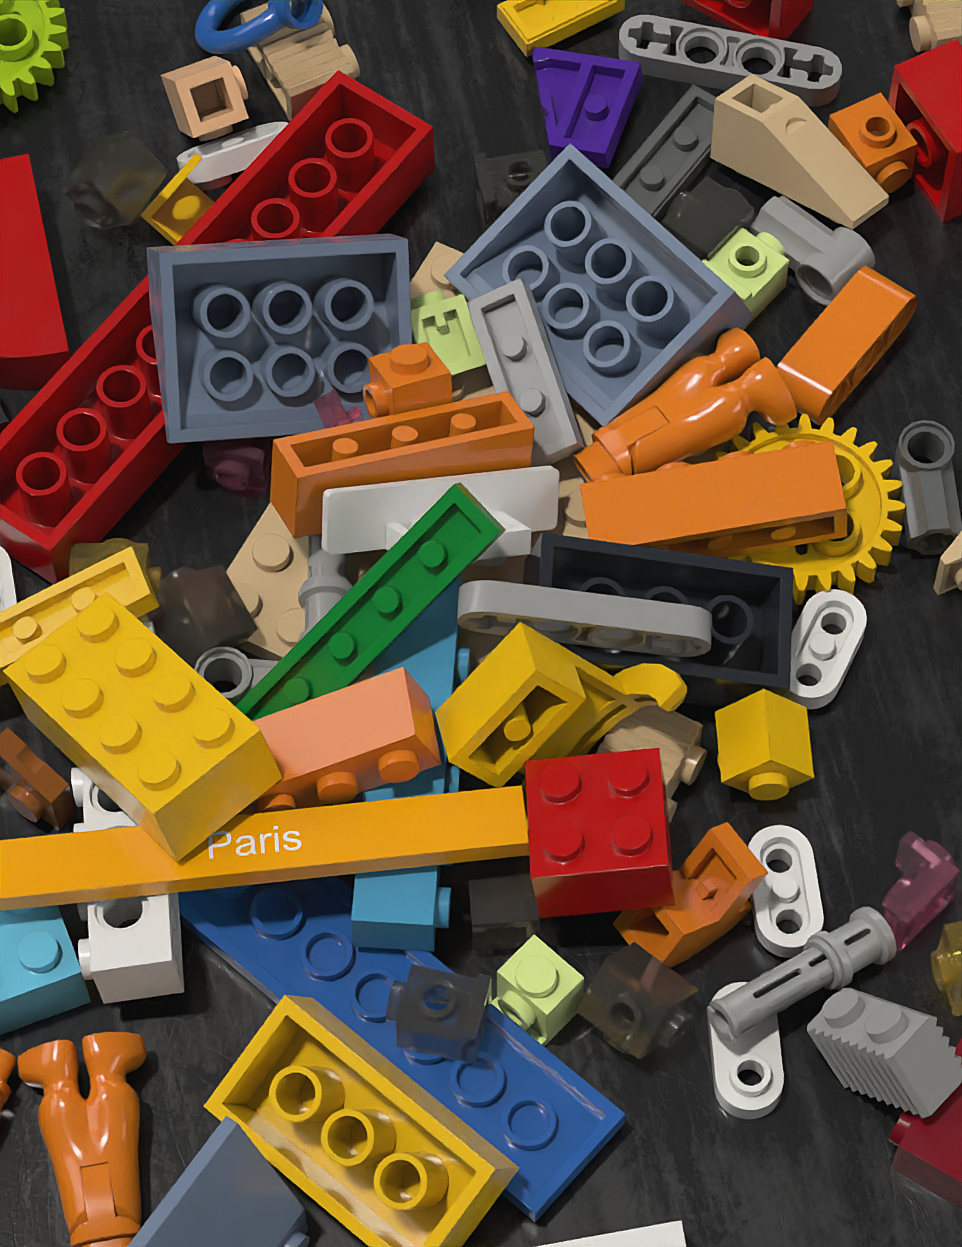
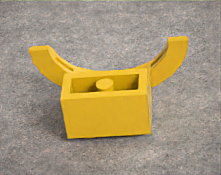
[435,622,687,864]

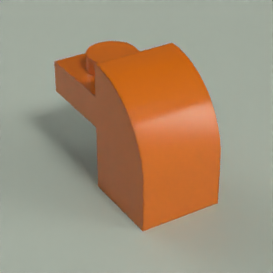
[613,822,768,975]

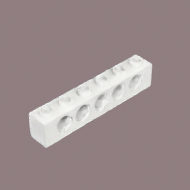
[71,621,184,1004]

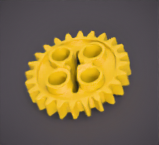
[714,414,905,605]

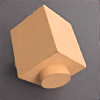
[161,56,249,141]

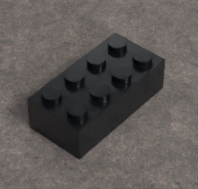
[523,532,793,708]

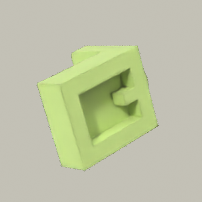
[410,289,486,377]

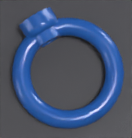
[195,0,323,54]

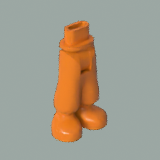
[572,327,797,483]
[17,1032,147,1247]

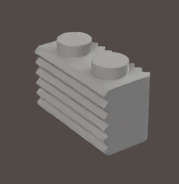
[807,988,962,1118]

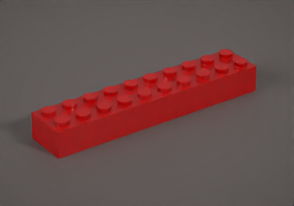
[0,70,435,584]

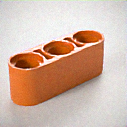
[776,265,918,426]

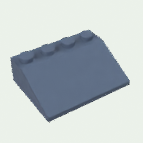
[443,143,754,426]
[147,234,412,443]
[127,1116,310,1247]

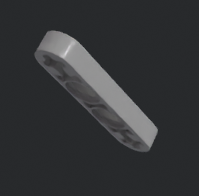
[618,15,842,107]
[457,580,712,657]

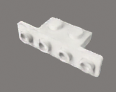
[322,465,559,566]

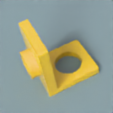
[140,153,215,246]

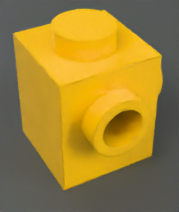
[715,689,814,800]

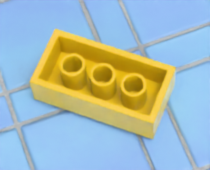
[3,591,282,862]
[204,995,519,1247]

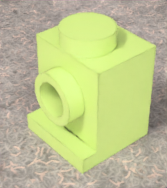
[702,228,789,330]
[491,935,584,1046]

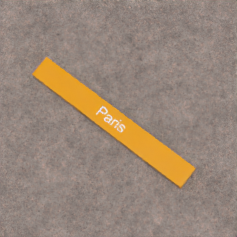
[0,785,530,911]

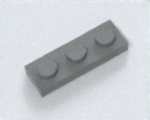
[466,278,585,467]

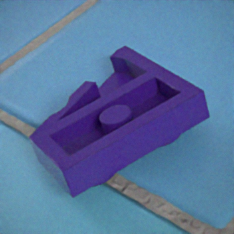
[532,47,643,168]

